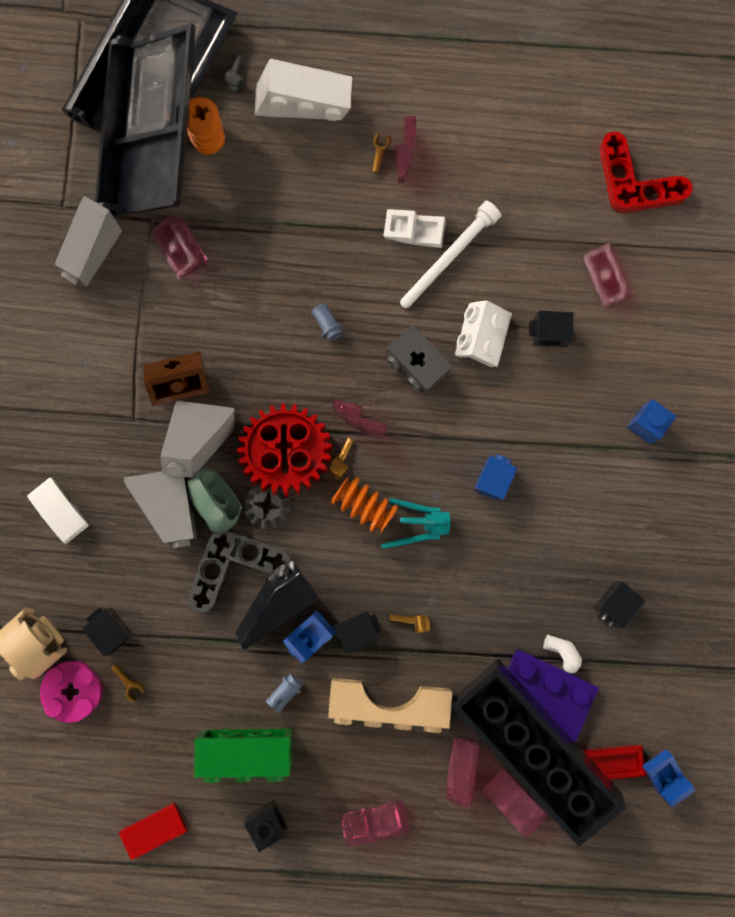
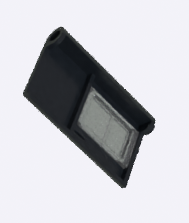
[62,0,237,134]
[95,23,196,216]

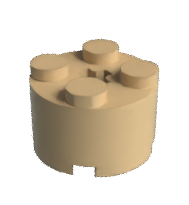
[0,608,67,680]

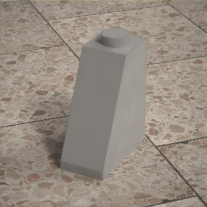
[54,196,122,287]
[160,400,235,478]
[124,471,198,549]

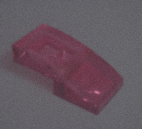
[395,116,416,183]
[332,399,388,440]
[482,769,548,838]
[340,800,410,847]

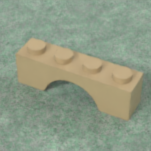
[328,678,452,733]

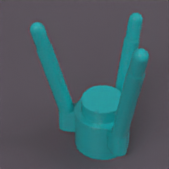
[381,498,450,549]

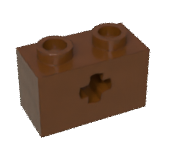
[144,351,210,406]

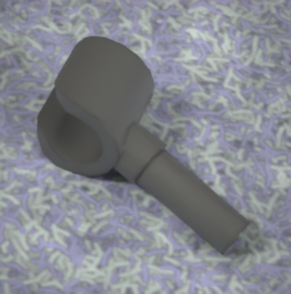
[225,53,244,93]

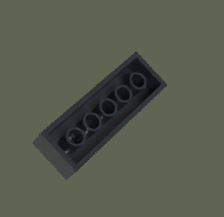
[452,659,626,847]

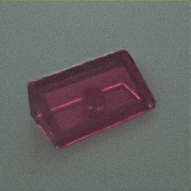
[151,215,208,279]
[583,243,634,307]
[445,738,480,808]

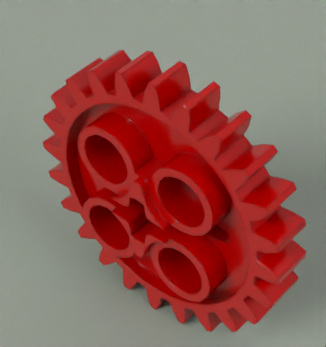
[237,403,332,497]

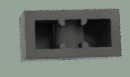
[386,325,452,395]

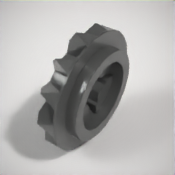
[244,484,291,530]

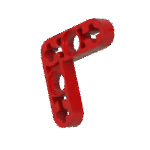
[599,131,693,213]

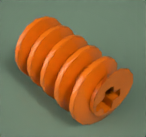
[187,97,225,155]
[331,476,398,535]

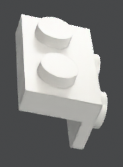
[455,300,512,367]

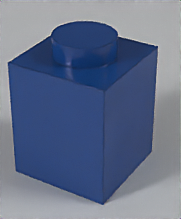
[627,399,677,444]
[473,454,517,502]

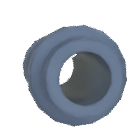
[311,303,343,341]
[266,673,303,713]

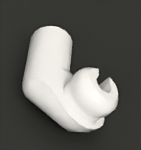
[543,635,582,674]

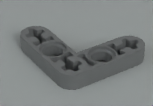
[188,531,291,613]

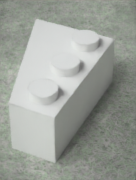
[255,59,352,121]

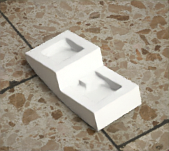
[383,209,446,248]
[27,477,89,544]

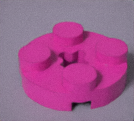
[40,661,103,723]

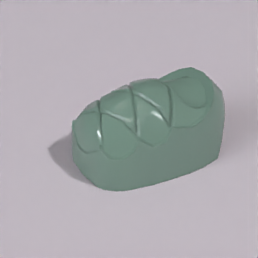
[187,468,242,533]

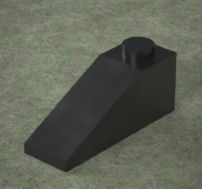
[235,560,318,650]

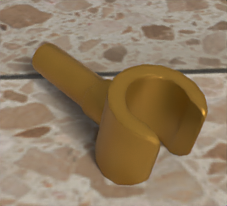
[372,133,392,173]
[329,438,354,479]
[389,614,431,633]
[111,664,145,702]

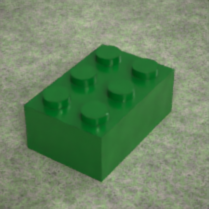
[194,728,293,783]

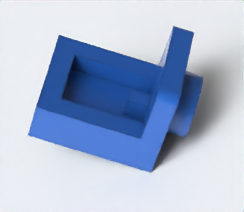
[283,610,337,663]
[642,749,695,807]

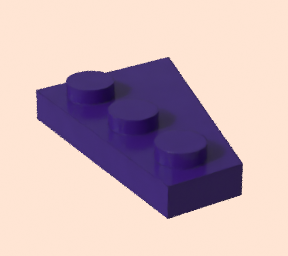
[508,649,599,743]

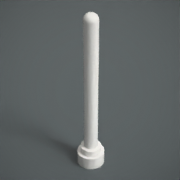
[400,201,501,308]

